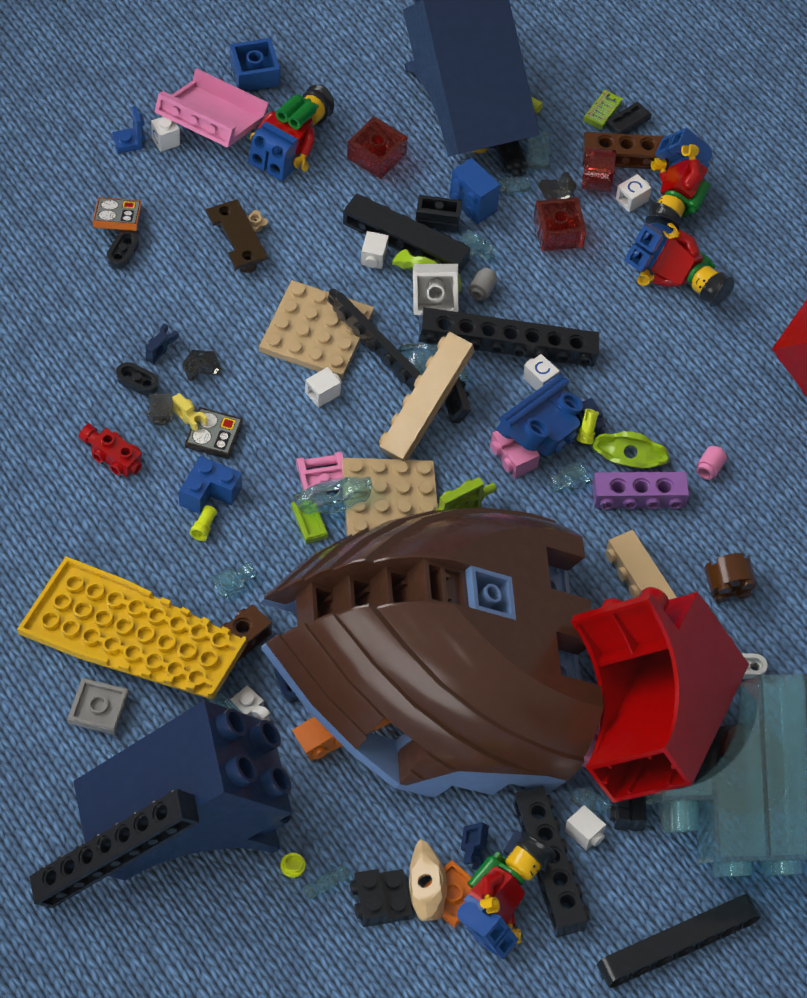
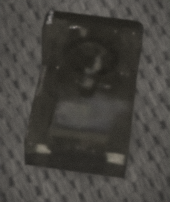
[538,172,577,202]
[182,350,222,381]
[147,394,173,426]

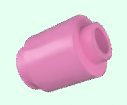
[696,446,727,480]

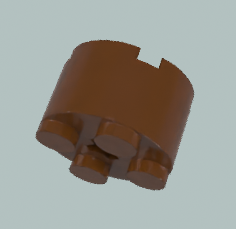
[704,553,757,603]

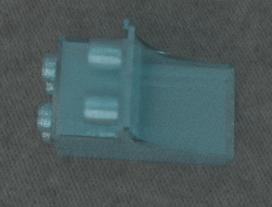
[646,674,807,877]

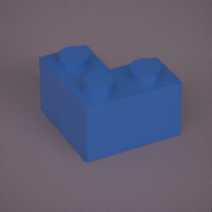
[179,456,242,514]

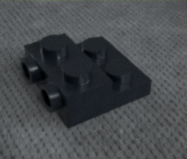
[350,869,413,927]

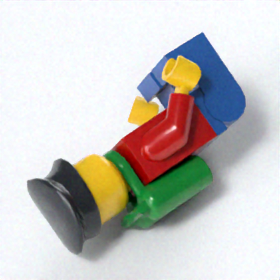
[248,85,334,181]
[645,127,712,231]
[624,222,735,307]
[457,831,556,959]

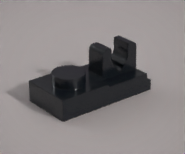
[445,377,471,424]

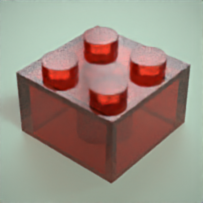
[347,116,408,179]
[533,197,586,251]

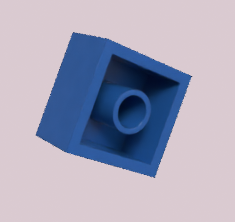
[230,38,280,91]
[449,158,500,224]

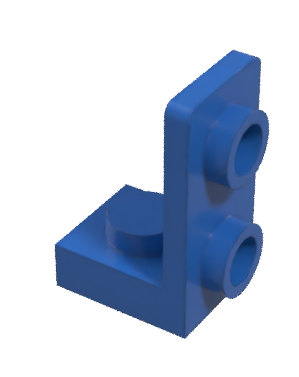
[112,106,145,154]

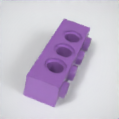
[592,472,689,510]

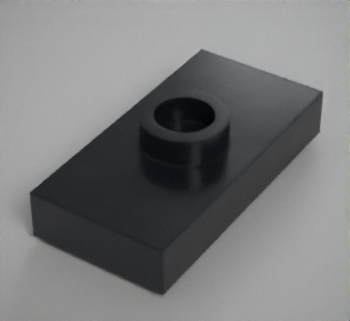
[606,101,652,134]

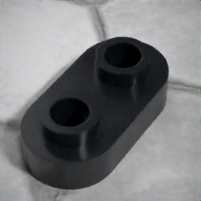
[107,230,139,269]
[116,362,159,396]

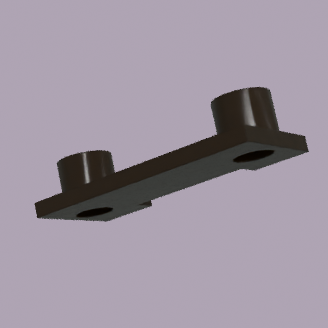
[206,199,268,273]

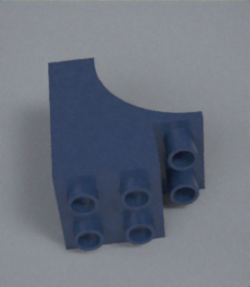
[403,0,540,157]
[73,700,292,881]

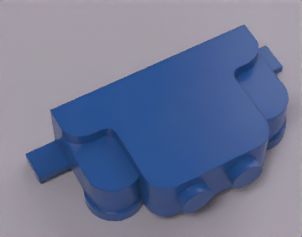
[496,374,583,456]

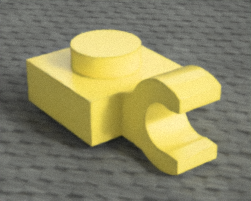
[172,393,208,431]

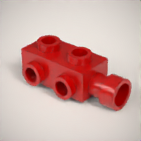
[79,424,142,477]

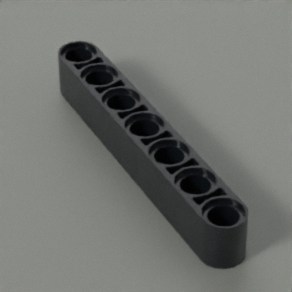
[597,894,761,988]

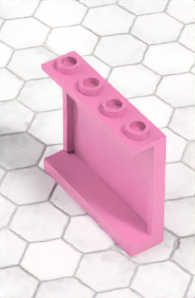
[155,68,269,148]

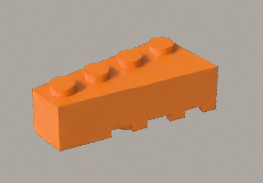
[292,715,391,762]

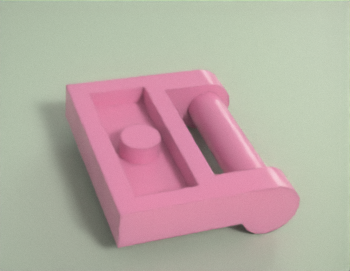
[296,452,343,495]

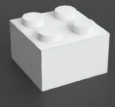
[413,264,459,315]

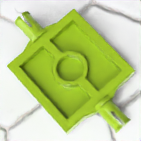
[437,477,497,510]

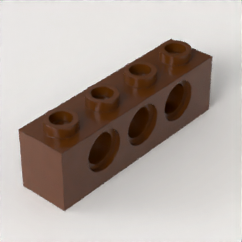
[582,132,669,170]
[220,604,272,663]

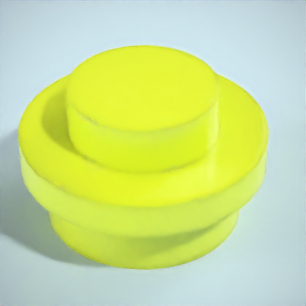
[280,853,306,878]

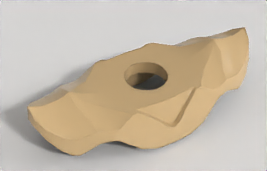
[409,839,448,921]

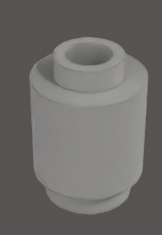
[468,268,497,301]

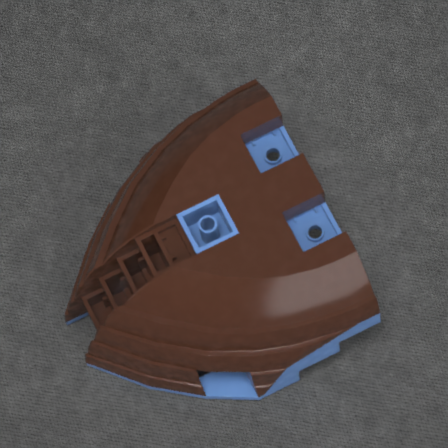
[259,508,604,798]

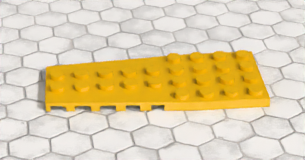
[17,556,247,700]

